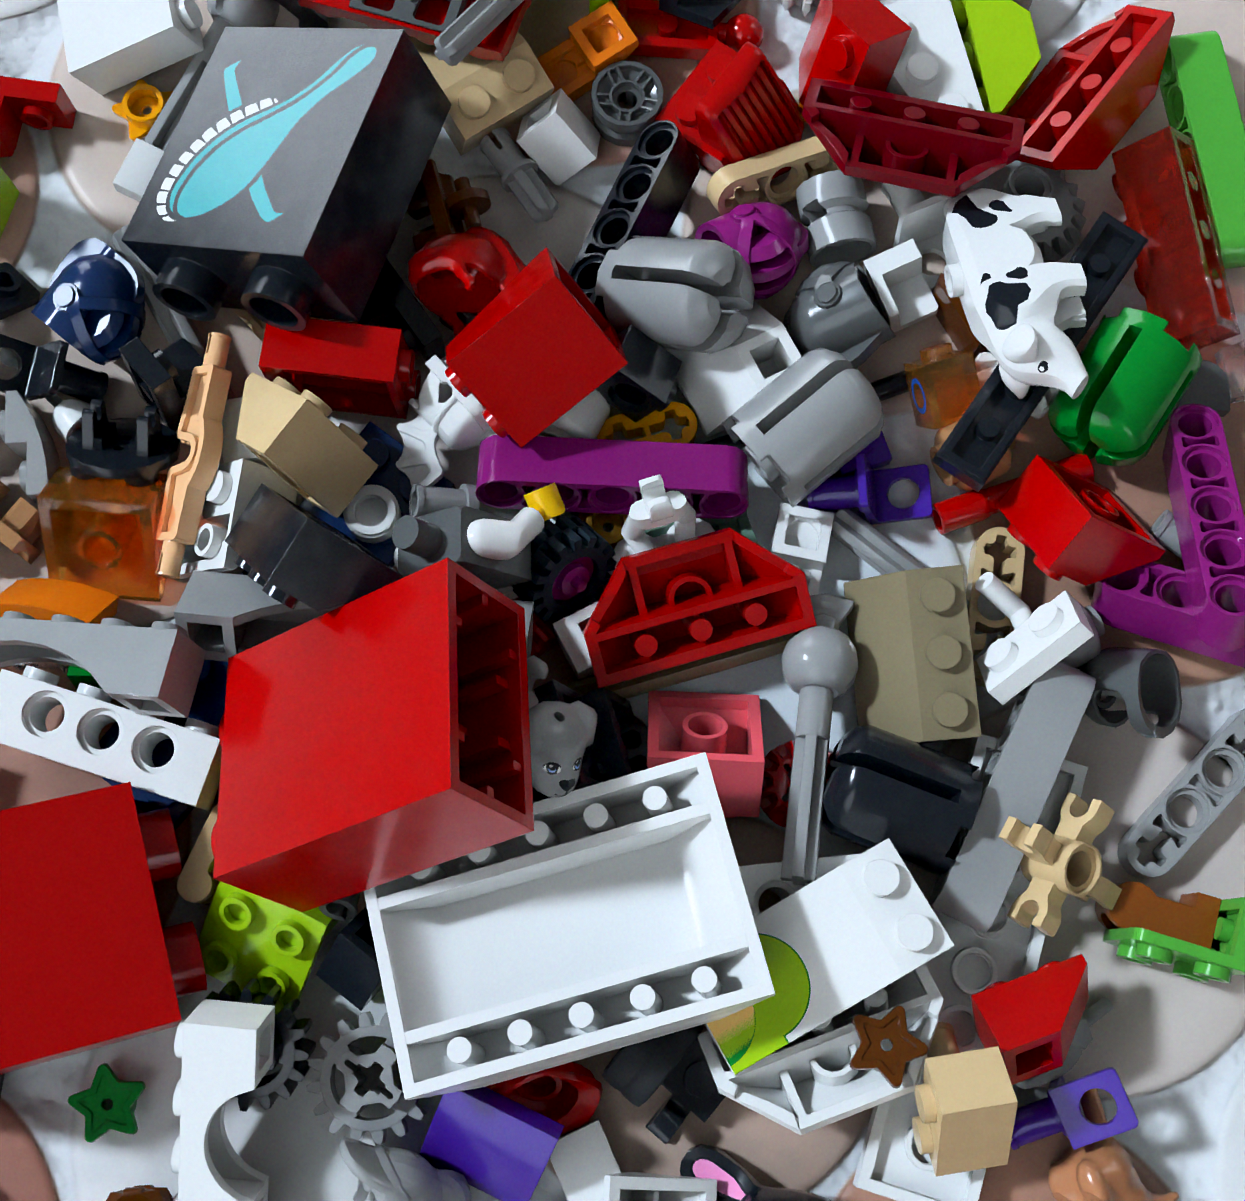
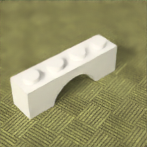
[171,999,275,1201]

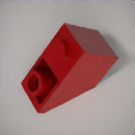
[971,954,1089,1085]

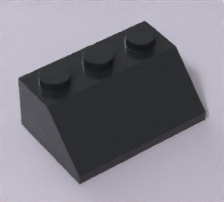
[225,483,404,611]

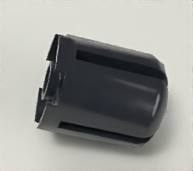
[822,725,983,875]

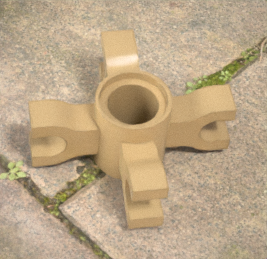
[998,792,1122,937]

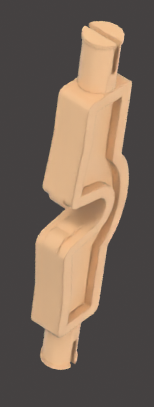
[155,332,232,580]

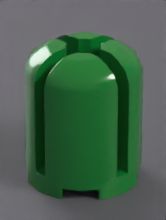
[1048,307,1202,467]

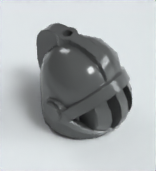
[783,261,896,369]

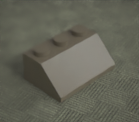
[843,565,982,743]

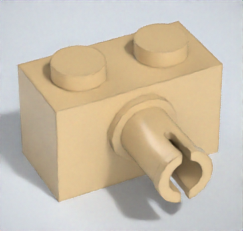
[912,1022,1018,1177]

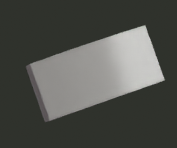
[0,390,66,510]

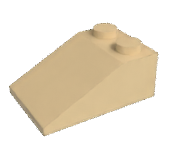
[409,32,554,156]

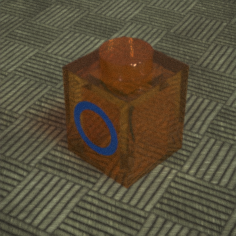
[903,343,980,430]

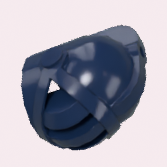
[31,238,146,366]

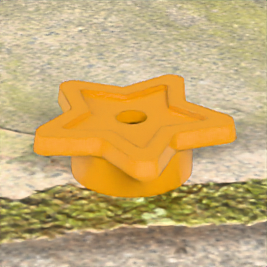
[112,79,173,142]

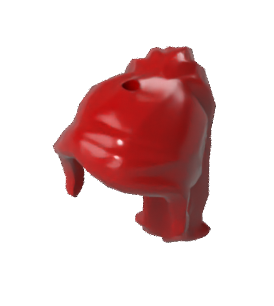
[408,226,526,336]

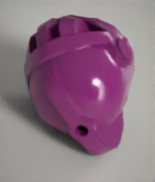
[695,201,809,300]

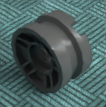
[591,61,663,147]

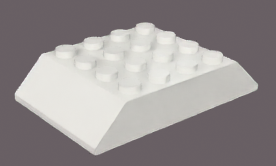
[364,752,776,1100]

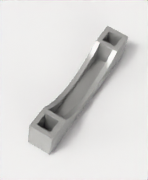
[174,570,534,662]
[0,611,207,718]

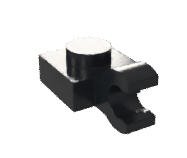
[645,1037,726,1144]

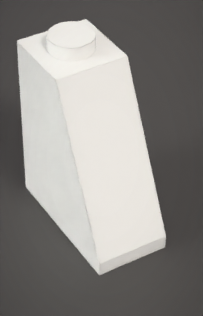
[57,0,204,95]

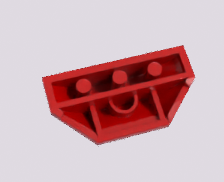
[1005,4,1175,170]
[583,527,817,688]

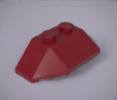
[802,77,1025,197]

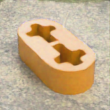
[597,402,698,444]

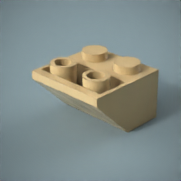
[236,372,378,518]

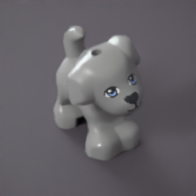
[527,655,597,803]

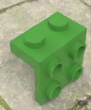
[1103,897,1245,983]

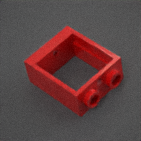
[259,318,421,419]

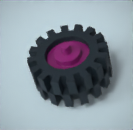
[512,514,617,623]

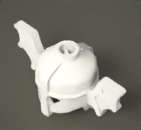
[396,354,509,487]

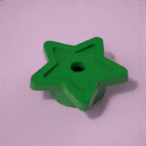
[68,1063,146,1143]

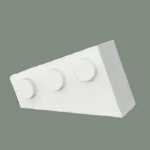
[885,0,984,111]

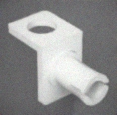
[881,183,951,292]

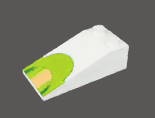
[705,838,955,1075]

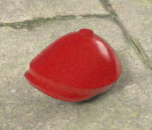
[486,1061,603,1134]

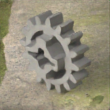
[306,1011,434,1146]

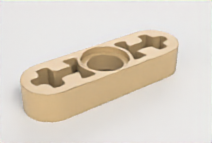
[706,136,840,216]
[966,527,1025,687]

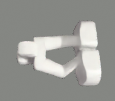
[613,474,715,568]

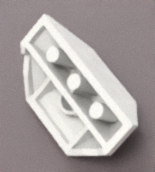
[698,964,944,1135]

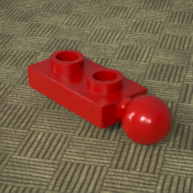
[618,0,764,60]

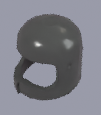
[1080,647,1182,738]

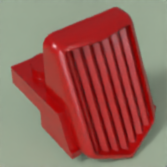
[655,40,804,180]

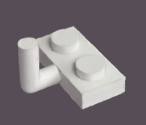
[975,572,1094,705]

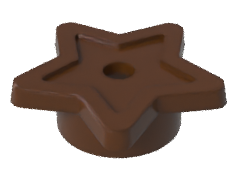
[849,1006,929,1089]

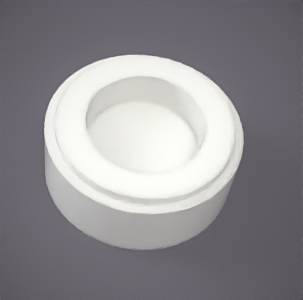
[343,485,401,543]

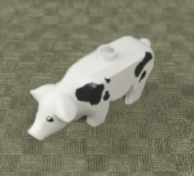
[942,188,1089,399]

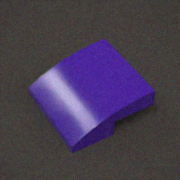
[419,1087,564,1201]

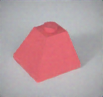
[647,690,765,818]

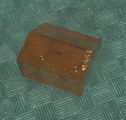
[37,466,167,602]

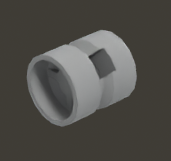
[795,170,877,268]

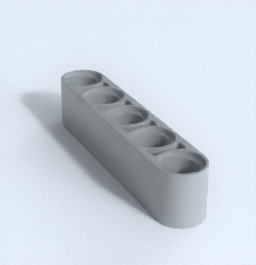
[929,661,1096,933]

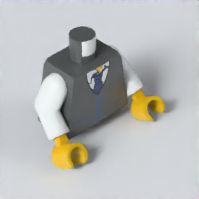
[392,482,565,589]

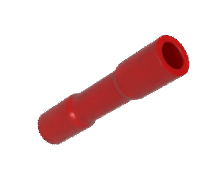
[932,454,1095,535]

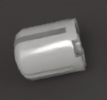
[595,236,755,354]
[722,348,884,507]

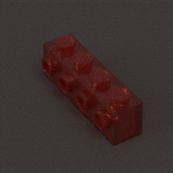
[1112,126,1240,351]

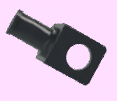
[0,334,109,403]

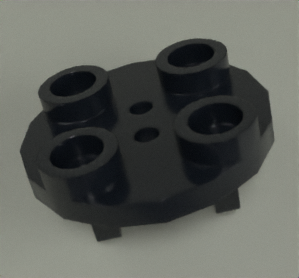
[65,399,180,487]

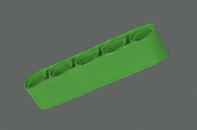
[1159,30,1245,271]

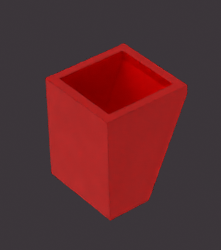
[445,247,628,448]

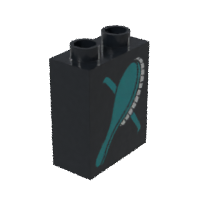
[122,27,452,331]

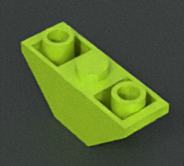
[950,0,1041,115]

